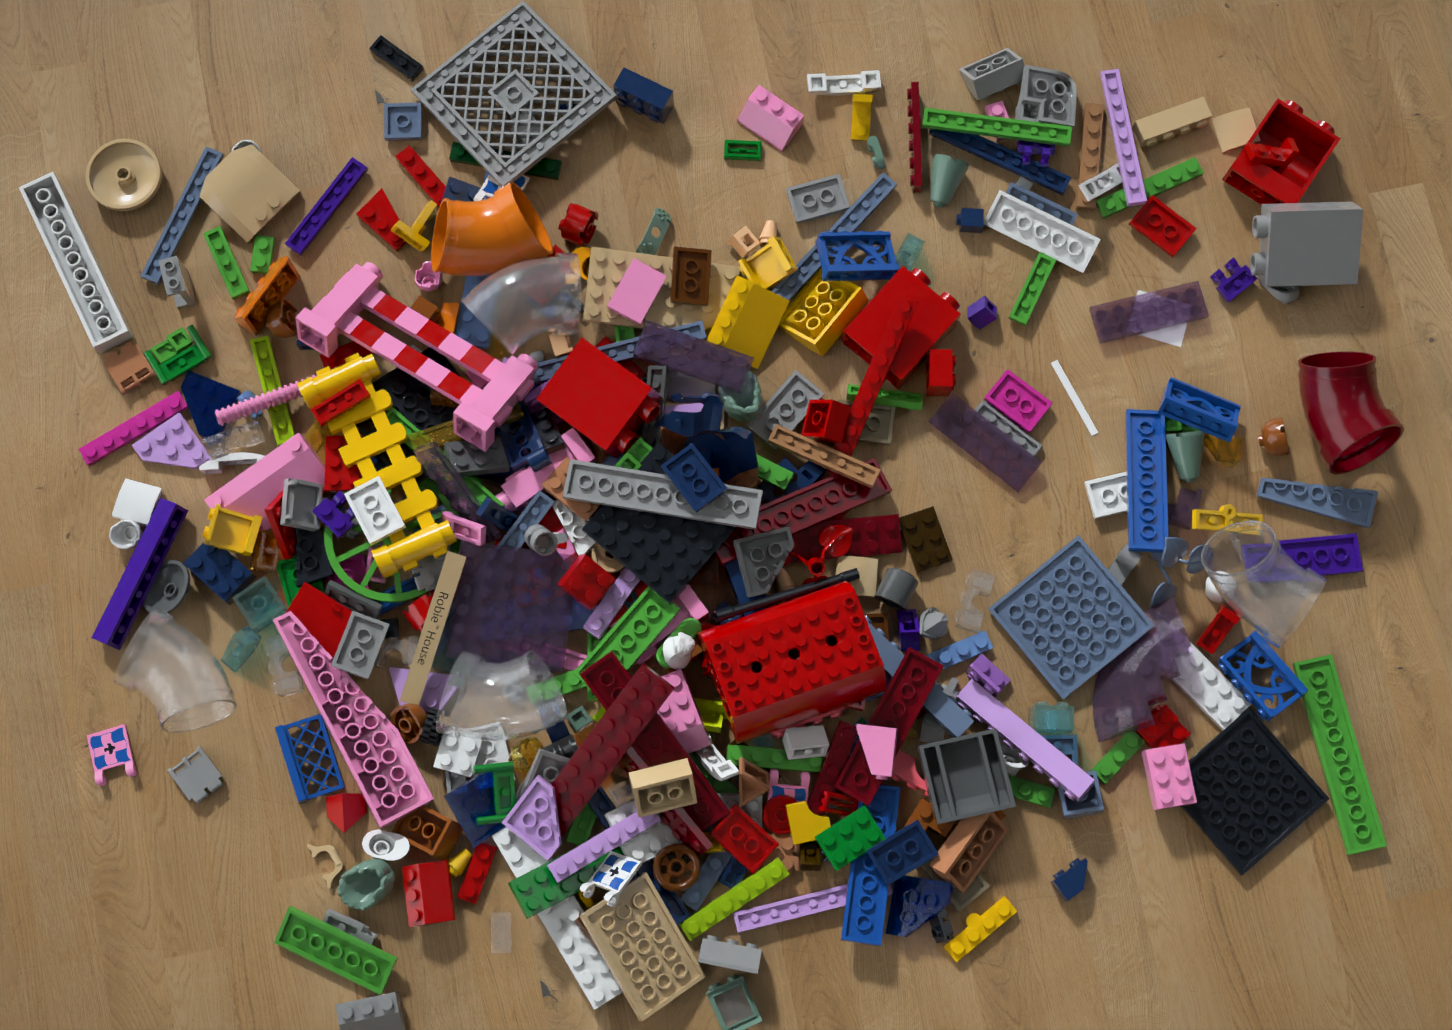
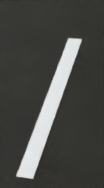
[1051,360,1098,436]

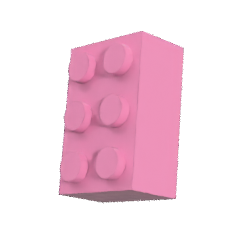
[1142,743,1197,811]

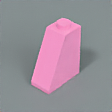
[856,724,898,780]

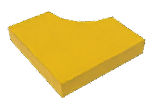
[786,801,831,845]

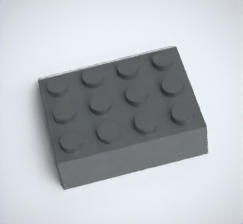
[917,728,1016,825]

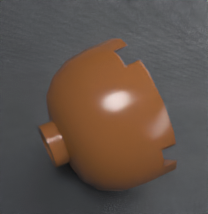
[265,300,297,338]
[1258,417,1290,456]
[390,703,427,744]

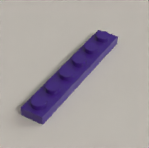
[285,157,368,256]

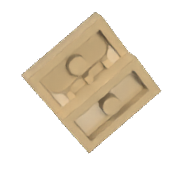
[1211,107,1260,153]
[835,556,878,598]

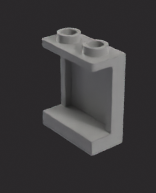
[159,256,197,309]

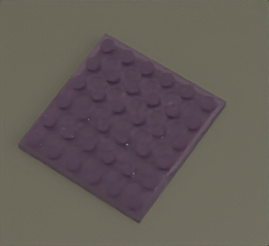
[446,540,578,672]

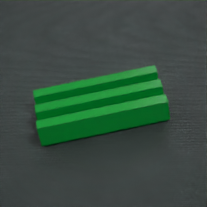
[724,140,762,161]

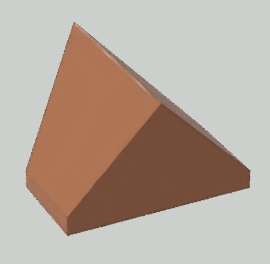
[739,757,770,807]

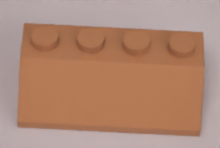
[929,812,1008,894]

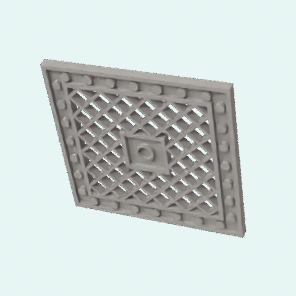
[411,1,617,187]

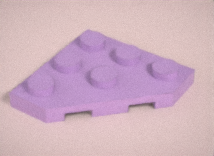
[132,412,212,469]
[502,775,562,861]

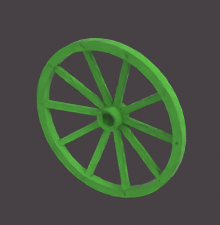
[324,479,461,603]

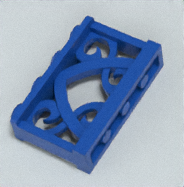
[815,231,899,281]
[1158,377,1241,442]
[1217,630,1308,722]

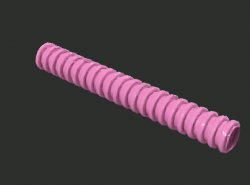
[215,367,336,426]

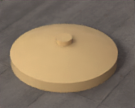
[86,139,162,211]

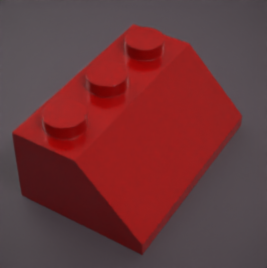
[402,860,456,927]

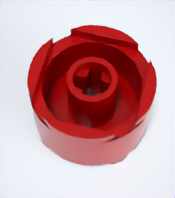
[558,203,598,247]
[402,590,435,632]

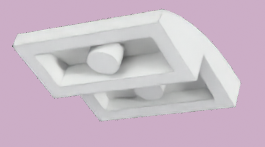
[112,478,163,526]

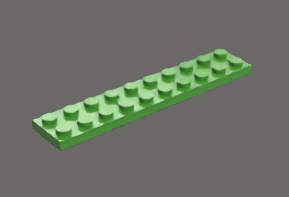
[1292,654,1387,855]

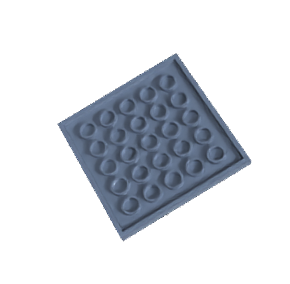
[988,535,1155,699]

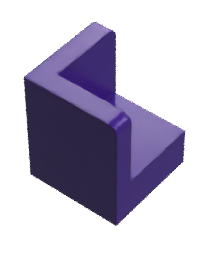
[967,296,997,329]

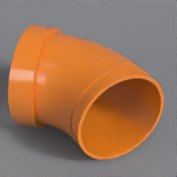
[431,182,553,276]

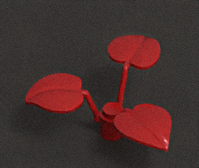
[784,525,853,596]

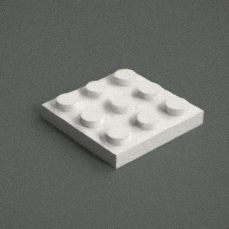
[604,801,682,863]

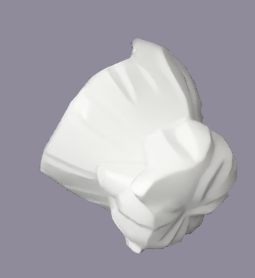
[663,632,695,670]

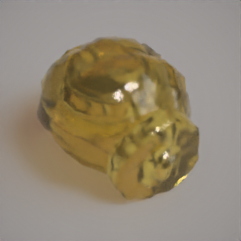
[508,737,544,774]

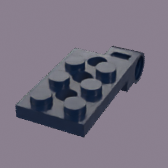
[497,405,552,472]
[755,458,826,506]

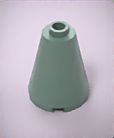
[930,154,969,208]
[1166,431,1205,483]

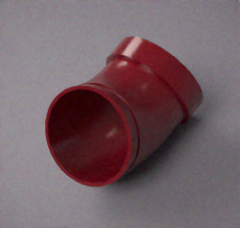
[1298,351,1404,475]

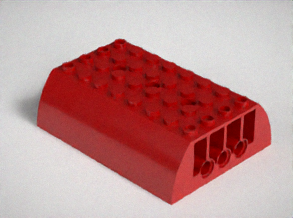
[697,581,886,744]

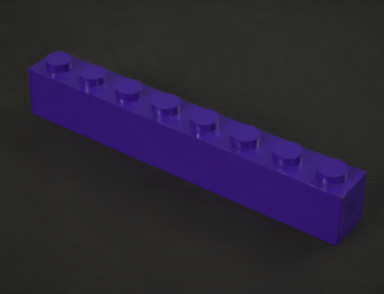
[92,498,188,650]

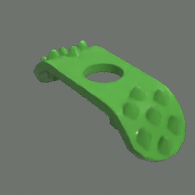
[656,618,702,669]

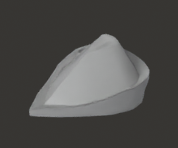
[1259,280,1300,305]
[920,607,949,640]

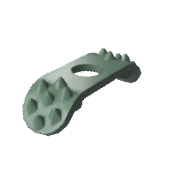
[636,207,671,255]

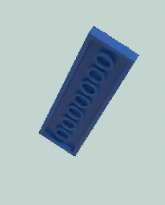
[1125,409,1168,553]
[841,785,901,946]

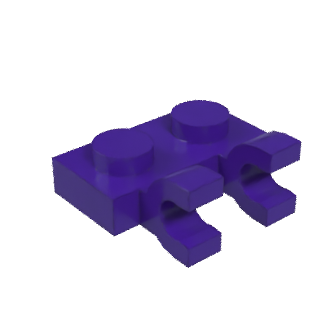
[1017,140,1055,167]
[1210,257,1258,303]
[312,491,356,539]

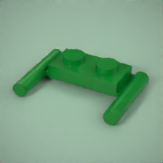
[144,325,212,385]
[473,761,516,825]

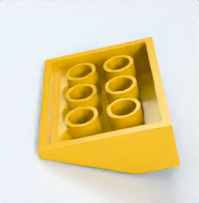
[778,267,869,357]
[705,275,790,369]

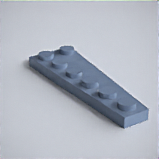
[1256,478,1378,528]

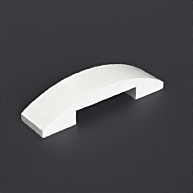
[807,70,881,96]
[1078,163,1122,201]
[199,452,265,474]
[694,732,739,781]

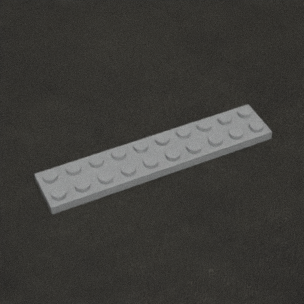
[563,459,763,530]

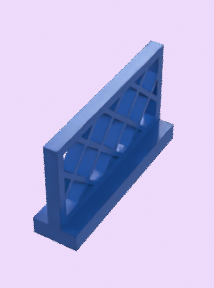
[275,714,345,804]

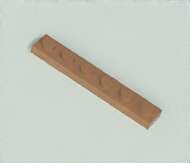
[1076,103,1104,211]
[768,424,881,488]

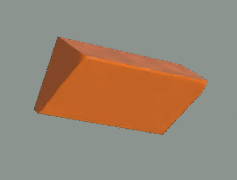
[438,302,461,334]

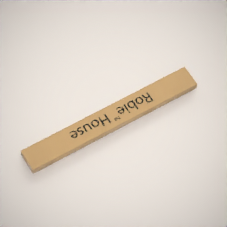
[400,551,466,705]

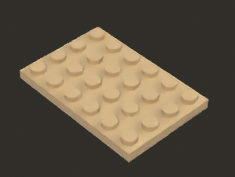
[579,872,706,1021]

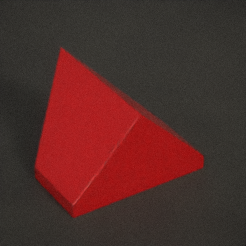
[326,793,367,833]

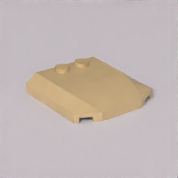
[199,144,300,243]

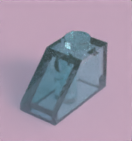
[895,233,925,271]
[221,625,262,672]

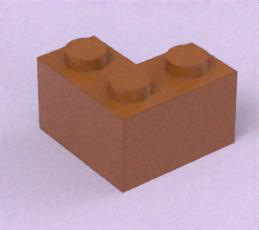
[902,798,955,838]

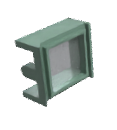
[706,974,762,1030]

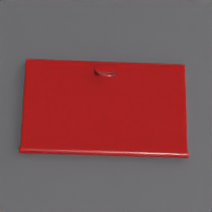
[286,582,352,659]

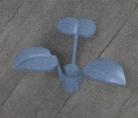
[1149,537,1211,611]

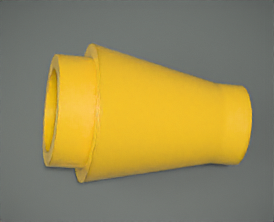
[448,848,473,878]

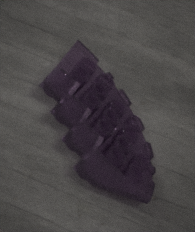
[1093,597,1193,743]

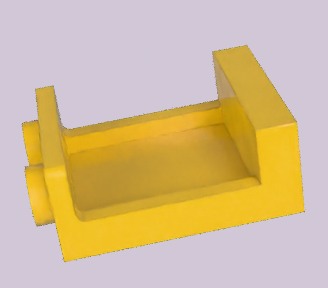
[738,236,798,290]
[202,504,262,557]

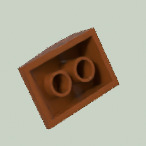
[392,806,465,860]

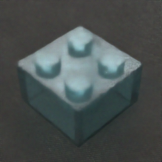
[232,576,288,633]
[1029,702,1074,734]

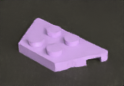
[389,667,464,712]

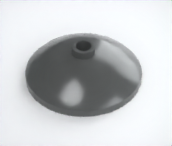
[143,560,190,616]

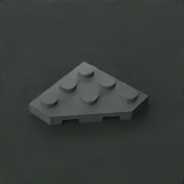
[733,527,794,598]

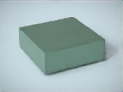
[566,705,593,733]

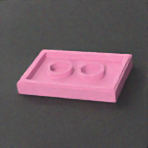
[607,258,667,325]

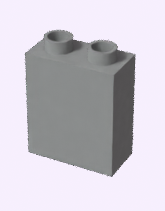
[1250,202,1363,287]

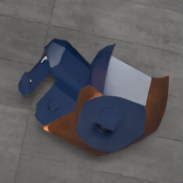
[656,392,759,488]

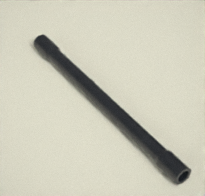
[713,568,860,622]

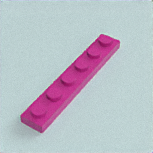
[79,391,189,466]

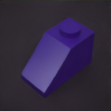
[897,609,920,652]

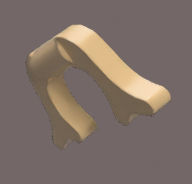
[307,844,344,888]

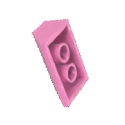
[737,85,804,152]

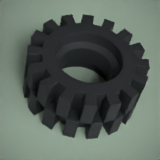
[421,708,447,746]

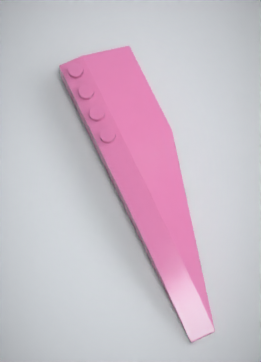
[273,611,434,830]

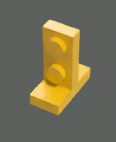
[851,94,873,140]
[391,200,437,252]

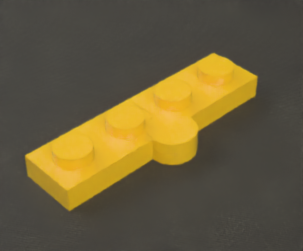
[1192,504,1263,534]
[943,896,1017,963]

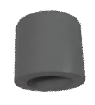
[874,568,919,611]

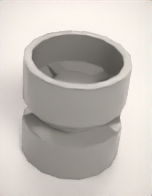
[524,524,558,556]

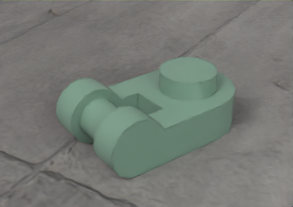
[867,136,886,170]

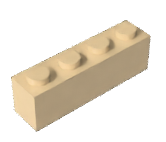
[1132,96,1212,147]

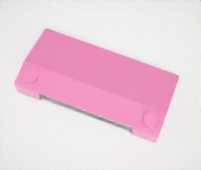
[204,433,325,539]

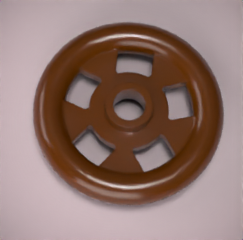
[653,843,701,892]

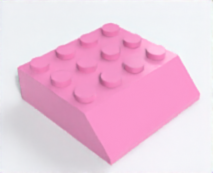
[631,669,712,754]

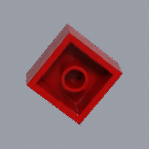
[926,349,956,397]
[801,400,850,443]
[557,554,616,610]

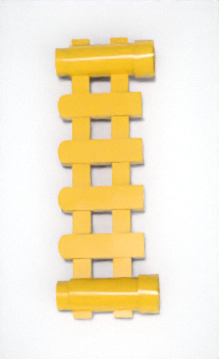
[297,353,457,579]

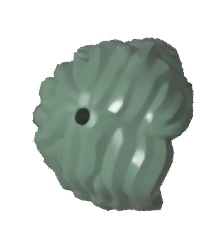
[717,367,763,422]
[337,859,395,911]

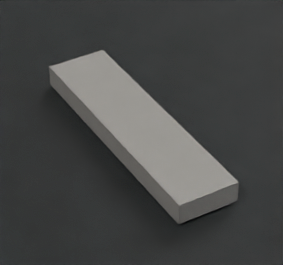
[971,400,1043,462]

